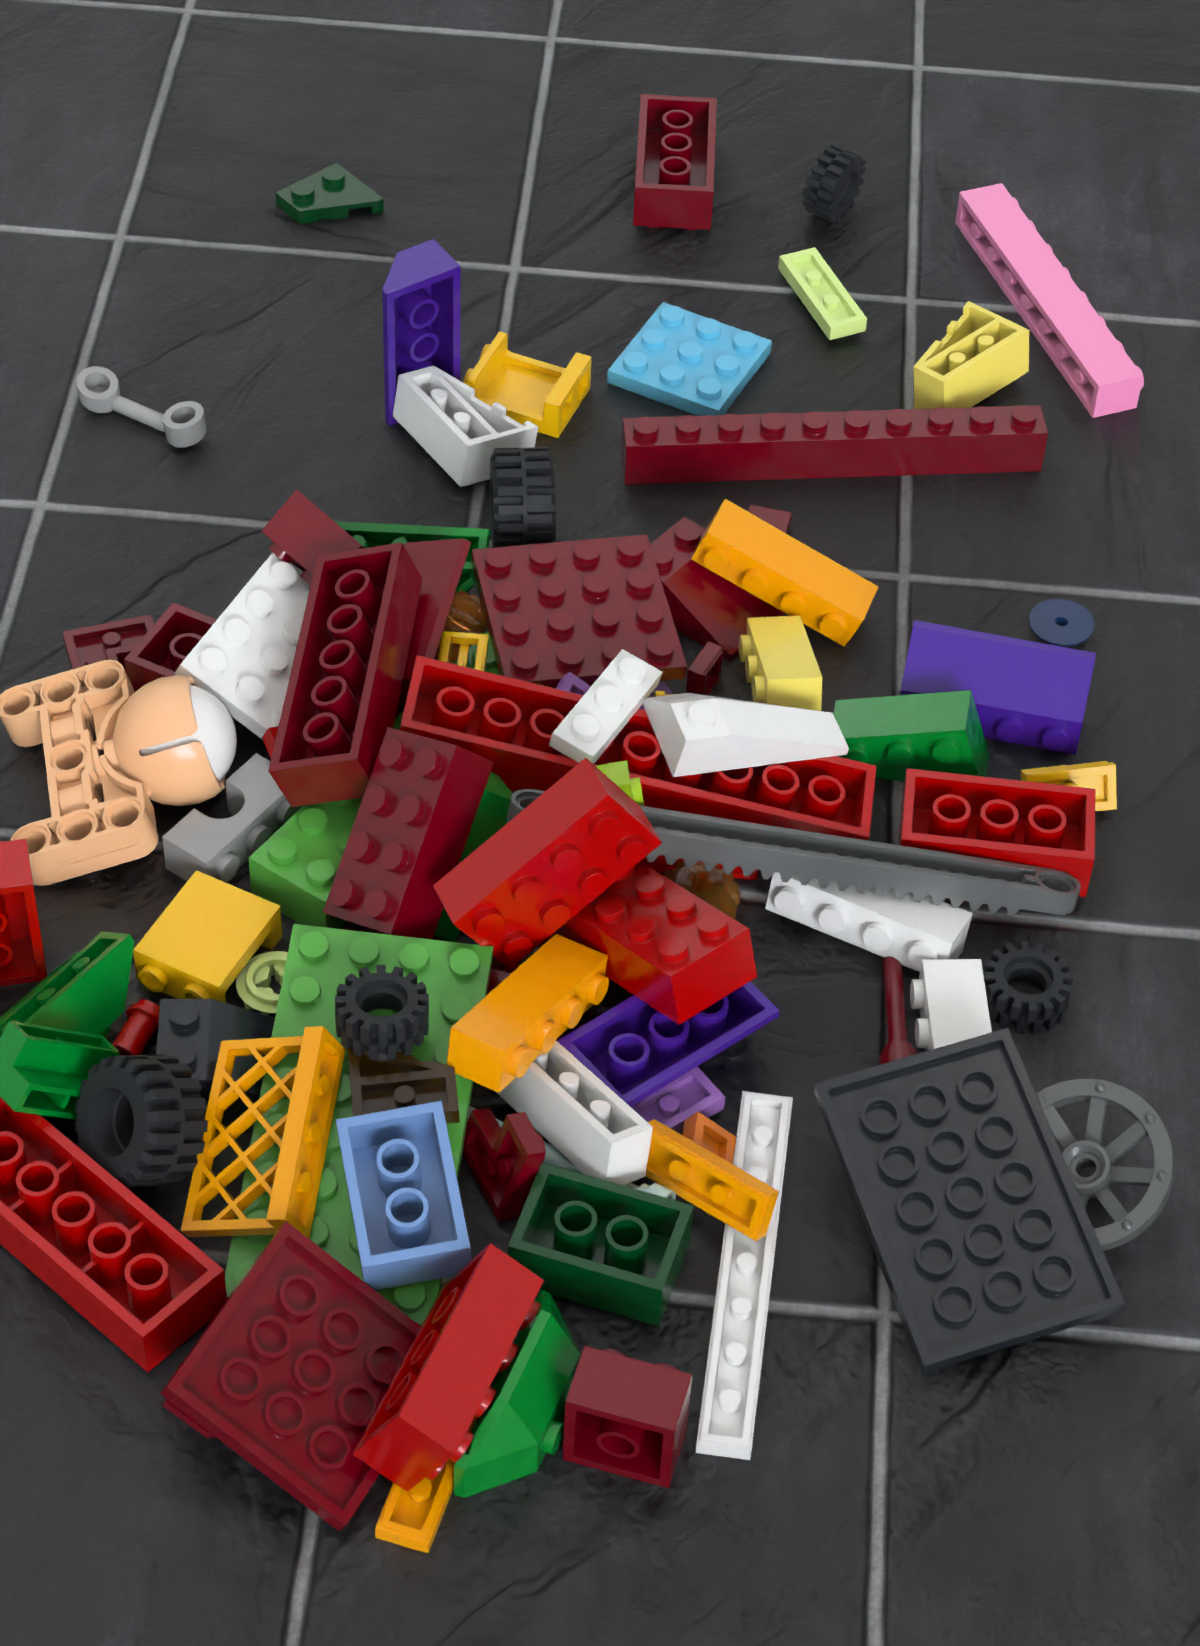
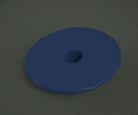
[1028,598,1095,647]

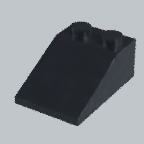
[156,999,275,1117]

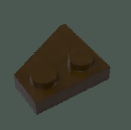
[348,1046,460,1124]

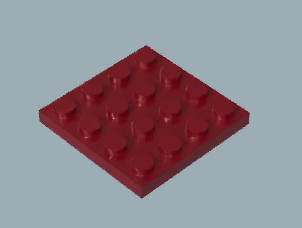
[471,534,687,688]
[160,1221,421,1531]

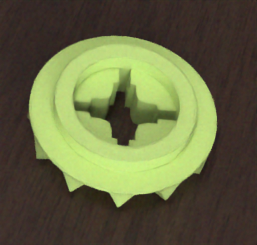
[236,951,288,1015]

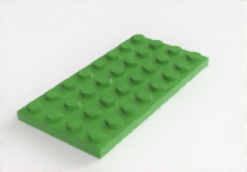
[225,924,493,1326]

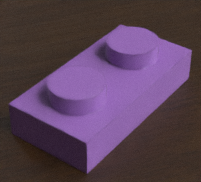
[631,1066,725,1134]

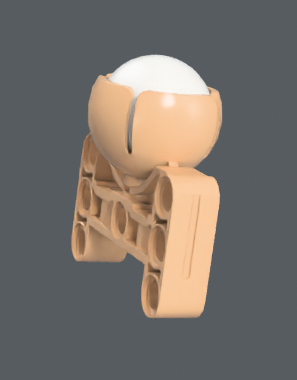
[0,660,237,886]

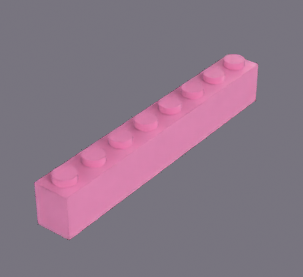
[955,183,1144,418]

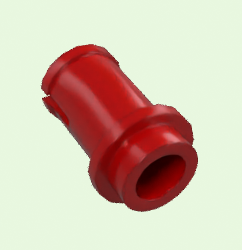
[112,999,160,1056]

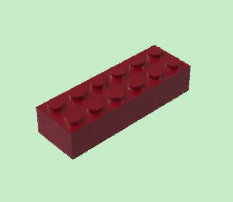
[268,542,423,807]

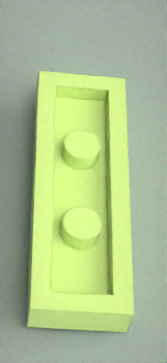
[778,247,867,340]

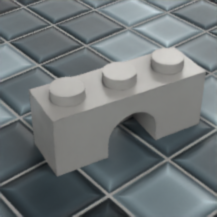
[162,753,302,882]

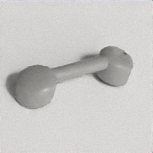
[76,366,207,448]

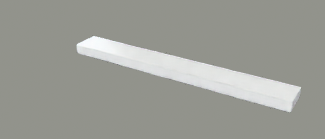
[695,1091,793,1460]

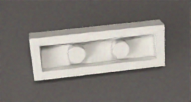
[549,649,662,764]

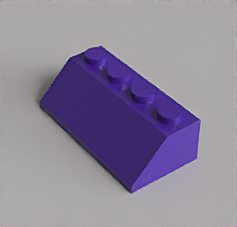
[382,239,461,426]
[900,620,1096,755]
[557,981,780,1107]

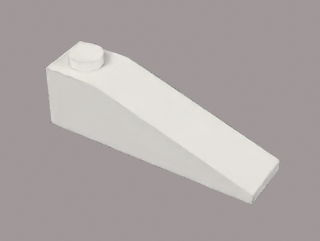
[643,693,849,777]

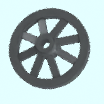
[1036,1079,1175,1251]

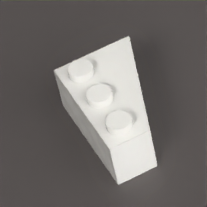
[393,366,538,487]

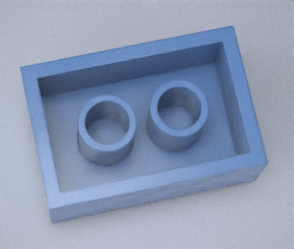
[336,1101,471,1290]

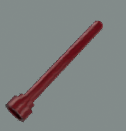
[879,956,919,1065]

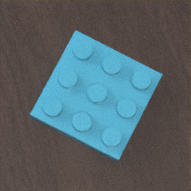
[607,302,772,416]

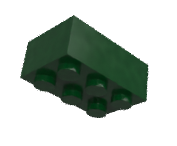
[508,1163,694,1326]

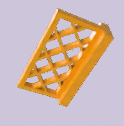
[181,1026,346,1238]

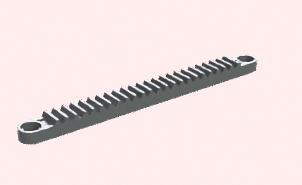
[506,789,1081,917]

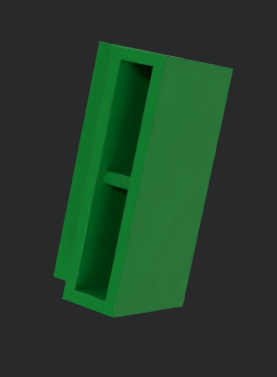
[0,1021,120,1120]

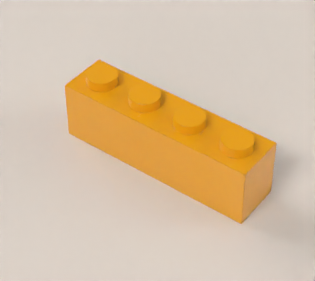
[691,499,878,647]
[447,934,609,1093]

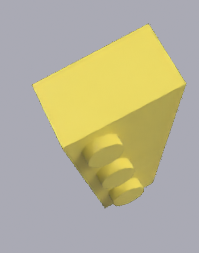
[913,301,1029,409]
[739,616,822,711]

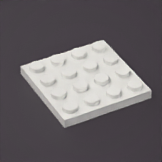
[174,552,311,740]

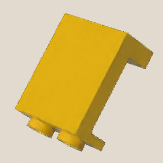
[463,331,591,438]
[133,870,282,1003]

